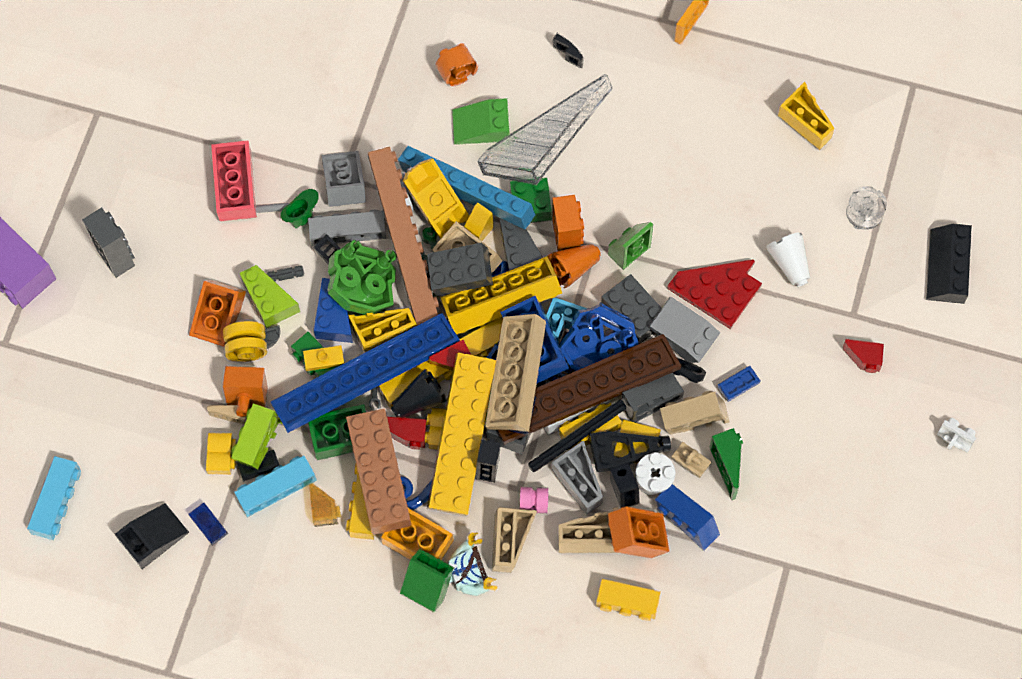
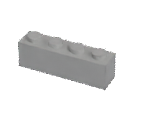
[308,210,386,246]

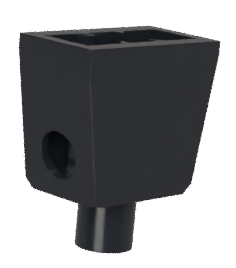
[610,463,640,508]

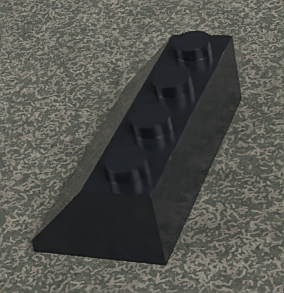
[926,224,972,304]

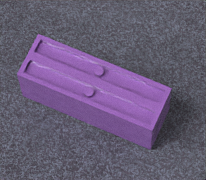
[0,217,57,309]

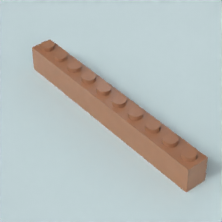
[368,146,439,326]

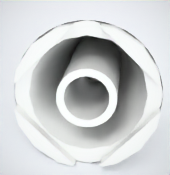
[766,232,810,287]

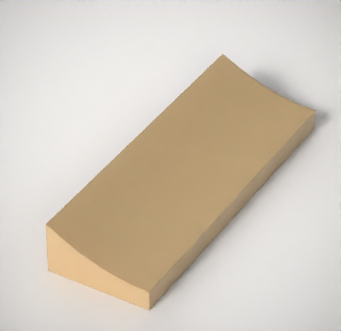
[485,314,546,432]

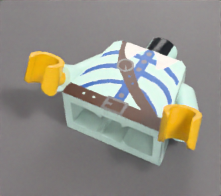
[448,532,497,596]

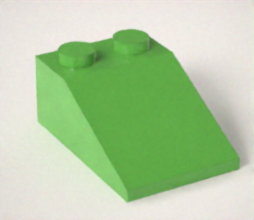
[453,98,510,144]
[608,222,653,270]

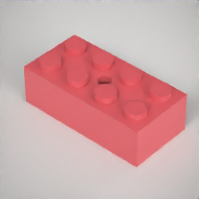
[211,140,257,221]

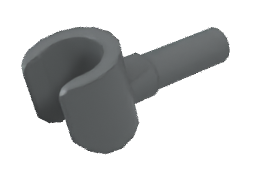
[369,387,381,409]

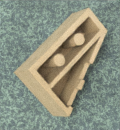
[559,507,618,553]

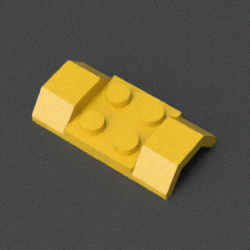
[402,158,469,240]

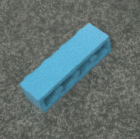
[27,456,81,540]
[234,456,317,517]

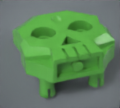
[328,240,397,315]

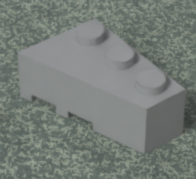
[552,440,603,515]

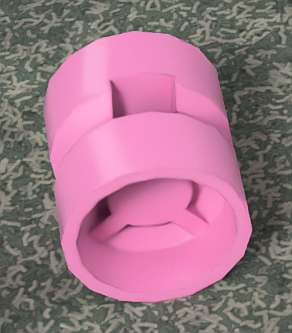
[520,487,548,513]

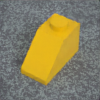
[464,203,493,241]

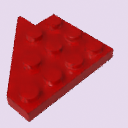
[667,259,762,329]

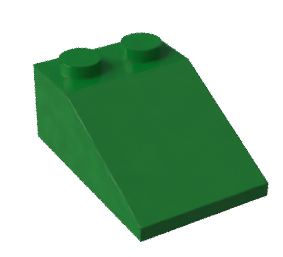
[709,428,743,500]

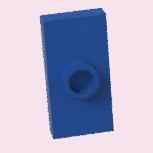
[717,366,761,402]

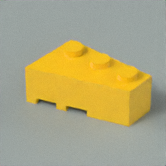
[778,82,835,150]
[348,308,417,353]

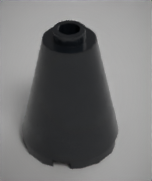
[391,369,447,418]

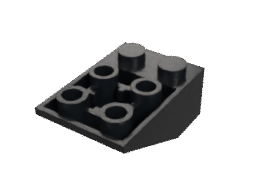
[115,503,190,570]

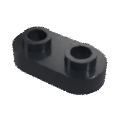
[673,358,706,383]

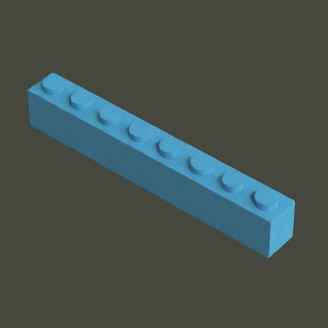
[398,146,535,230]

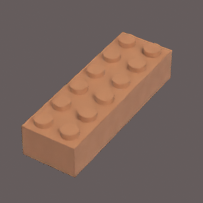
[346,408,411,535]

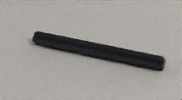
[528,400,626,472]

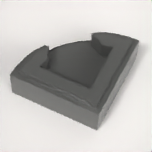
[264,325,281,349]

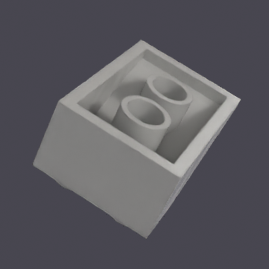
[322,151,366,207]
[648,297,720,363]

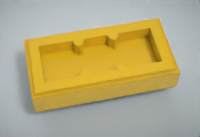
[303,345,344,371]

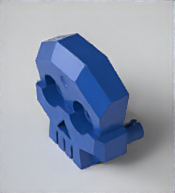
[559,302,639,371]

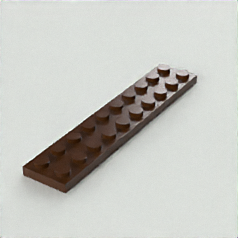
[496,334,681,445]

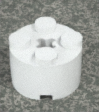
[635,453,676,495]

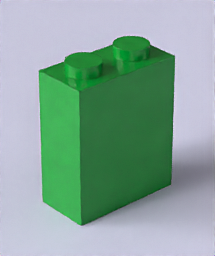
[400,549,454,612]

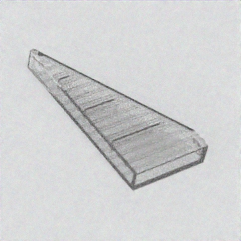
[477,74,613,185]

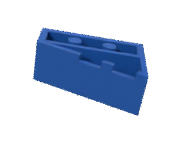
[314,278,353,343]

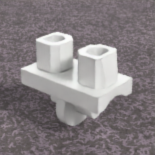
[937,418,976,453]

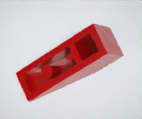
[387,417,427,450]

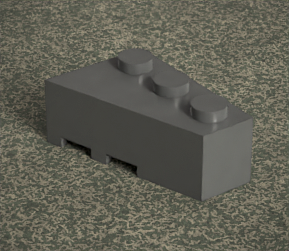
[500,218,543,271]
[622,373,684,423]

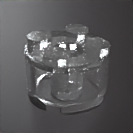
[846,186,887,230]

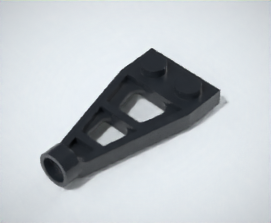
[588,431,671,472]

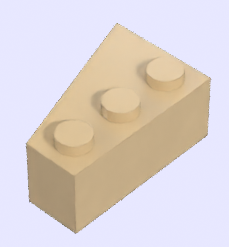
[660,391,730,435]
[492,507,537,573]

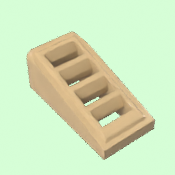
[207,405,247,425]

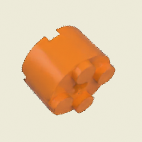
[436,43,478,86]

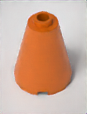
[547,244,601,288]

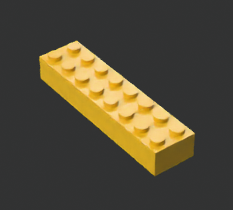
[427,353,496,516]

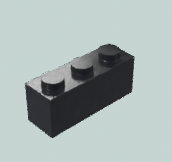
[476,438,501,483]

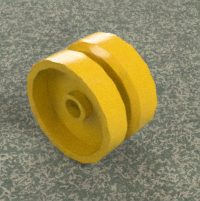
[223,321,267,362]

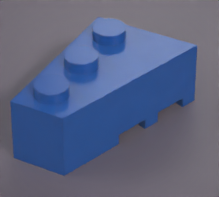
[655,484,720,551]

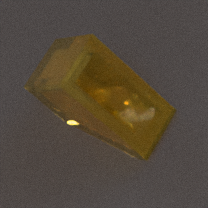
[309,484,341,527]

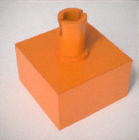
[223,366,268,417]

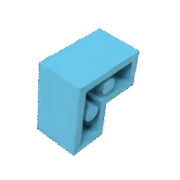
[546,298,587,344]

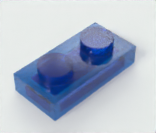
[188,503,228,546]

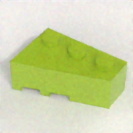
[239,265,300,328]
[231,404,282,469]

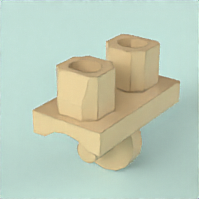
[671,442,711,478]

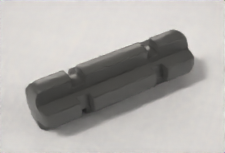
[267,265,304,282]

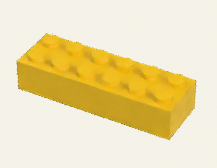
[441,256,562,334]

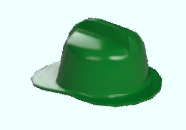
[280,189,319,228]

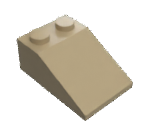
[432,221,503,273]

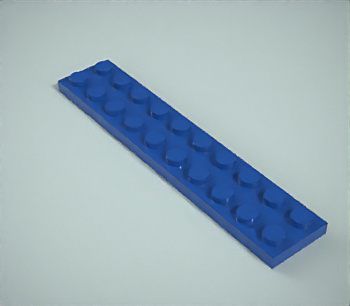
[271,313,460,433]

